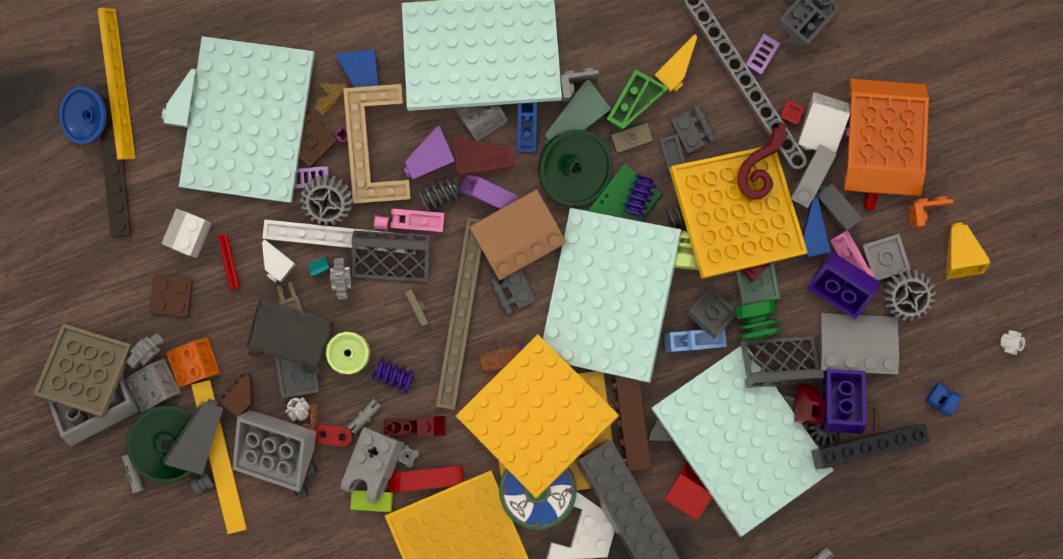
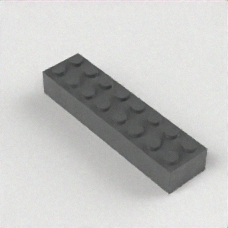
[575,440,679,559]

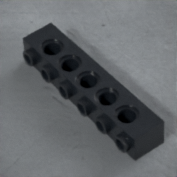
[811,423,930,469]

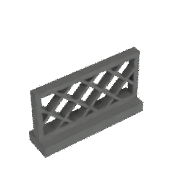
[351,230,430,282]
[740,336,825,388]

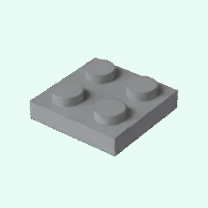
[862,234,911,280]

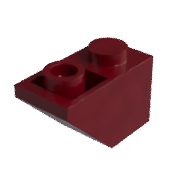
[794,383,826,425]

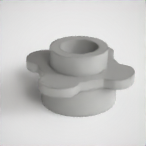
[397,445,419,468]

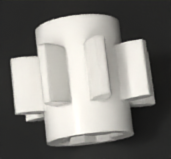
[1001,330,1025,355]
[285,397,311,421]

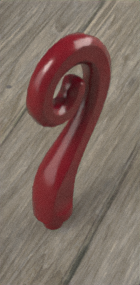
[737,122,788,200]

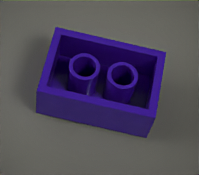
[807,251,881,319]
[823,369,867,434]

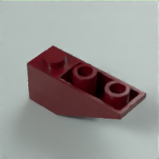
[383,416,446,438]

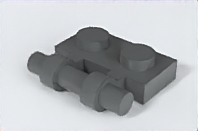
[670,105,717,154]
[490,269,536,314]

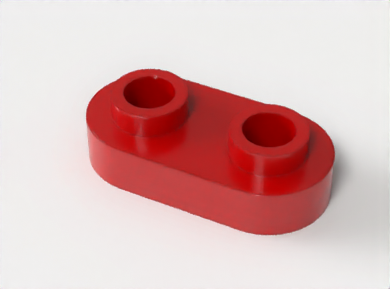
[315,425,353,447]

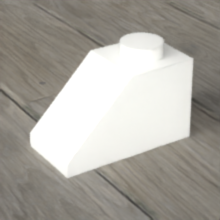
[262,239,296,283]

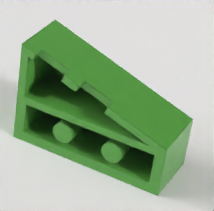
[606,69,669,131]

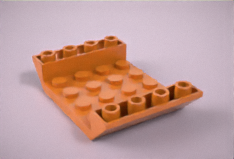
[844,79,929,197]

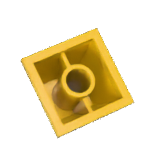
[945,222,990,280]

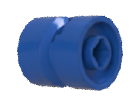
[925,382,962,417]

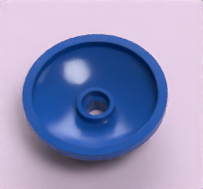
[59,86,106,144]

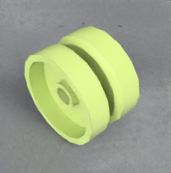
[326,332,371,374]

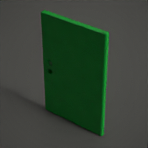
[588,164,663,222]

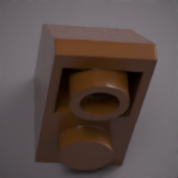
[220,374,253,417]

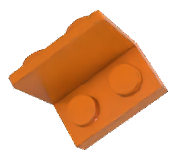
[908,196,953,229]
[166,337,220,388]

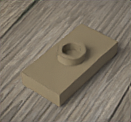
[611,123,653,153]
[405,289,429,327]

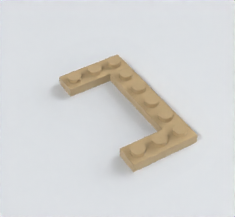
[343,84,411,203]

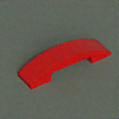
[387,465,464,492]

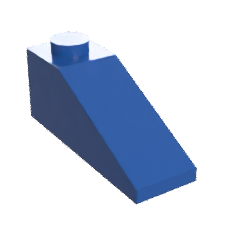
[517,102,538,152]
[802,196,830,258]

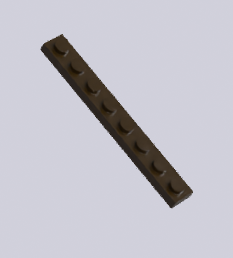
[95,84,131,237]

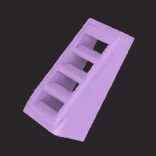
[746,34,780,76]
[294,166,330,189]

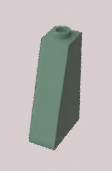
[544,79,611,144]

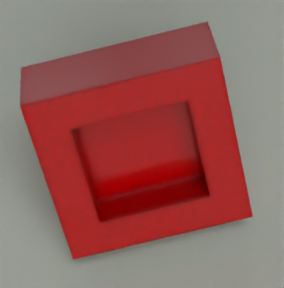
[780,100,805,126]

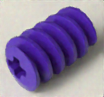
[622,174,657,217]
[371,358,414,394]

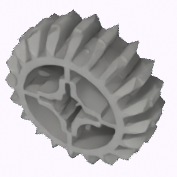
[300,175,353,226]
[883,269,936,321]

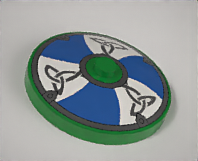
[499,467,577,529]

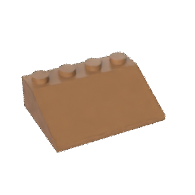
[469,189,566,280]

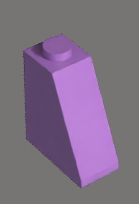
[404,126,455,181]
[459,174,518,209]

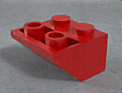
[664,463,712,521]

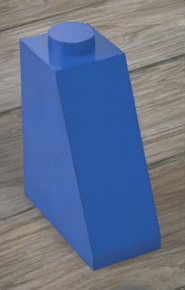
[336,49,379,87]

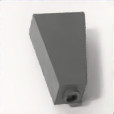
[163,399,223,475]

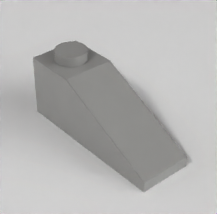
[791,145,837,208]

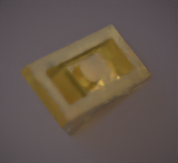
[315,83,348,115]

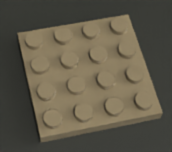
[33,324,133,418]

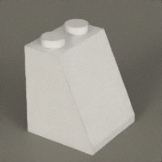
[798,92,850,153]
[161,209,212,258]

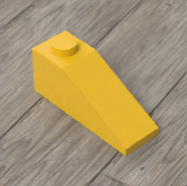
[653,34,697,93]

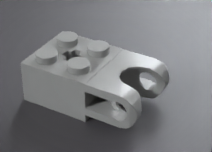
[341,427,404,504]

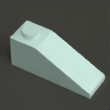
[162,69,197,128]

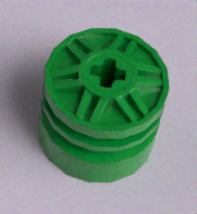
[734,299,781,340]

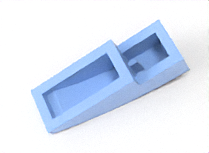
[663,328,727,352]

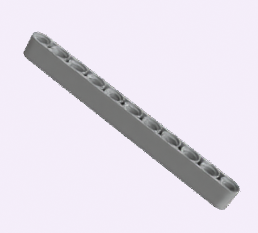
[684,0,806,171]

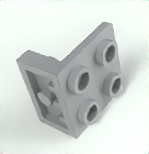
[560,68,599,104]
[454,105,508,142]
[125,359,181,412]

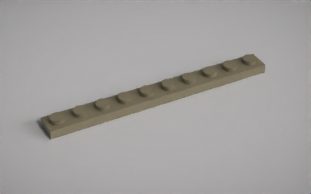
[436,217,482,410]

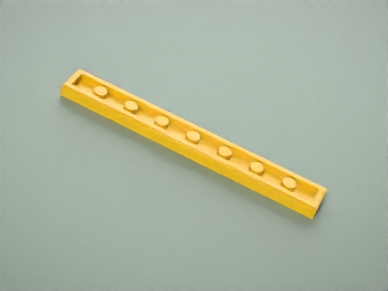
[98,7,135,160]
[191,380,247,534]

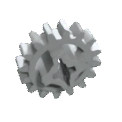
[330,258,352,300]
[127,333,164,369]

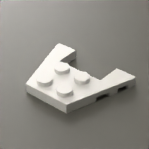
[546,492,615,559]

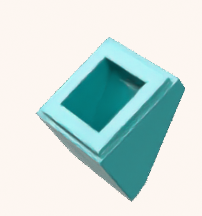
[308,257,330,277]

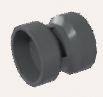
[189,470,216,496]

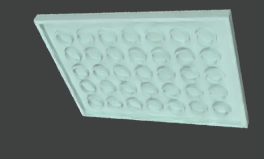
[402,0,562,111]
[179,36,315,203]
[543,208,682,382]
[651,346,834,537]

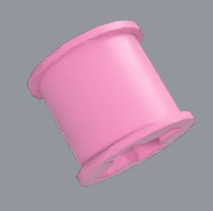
[374,215,389,232]

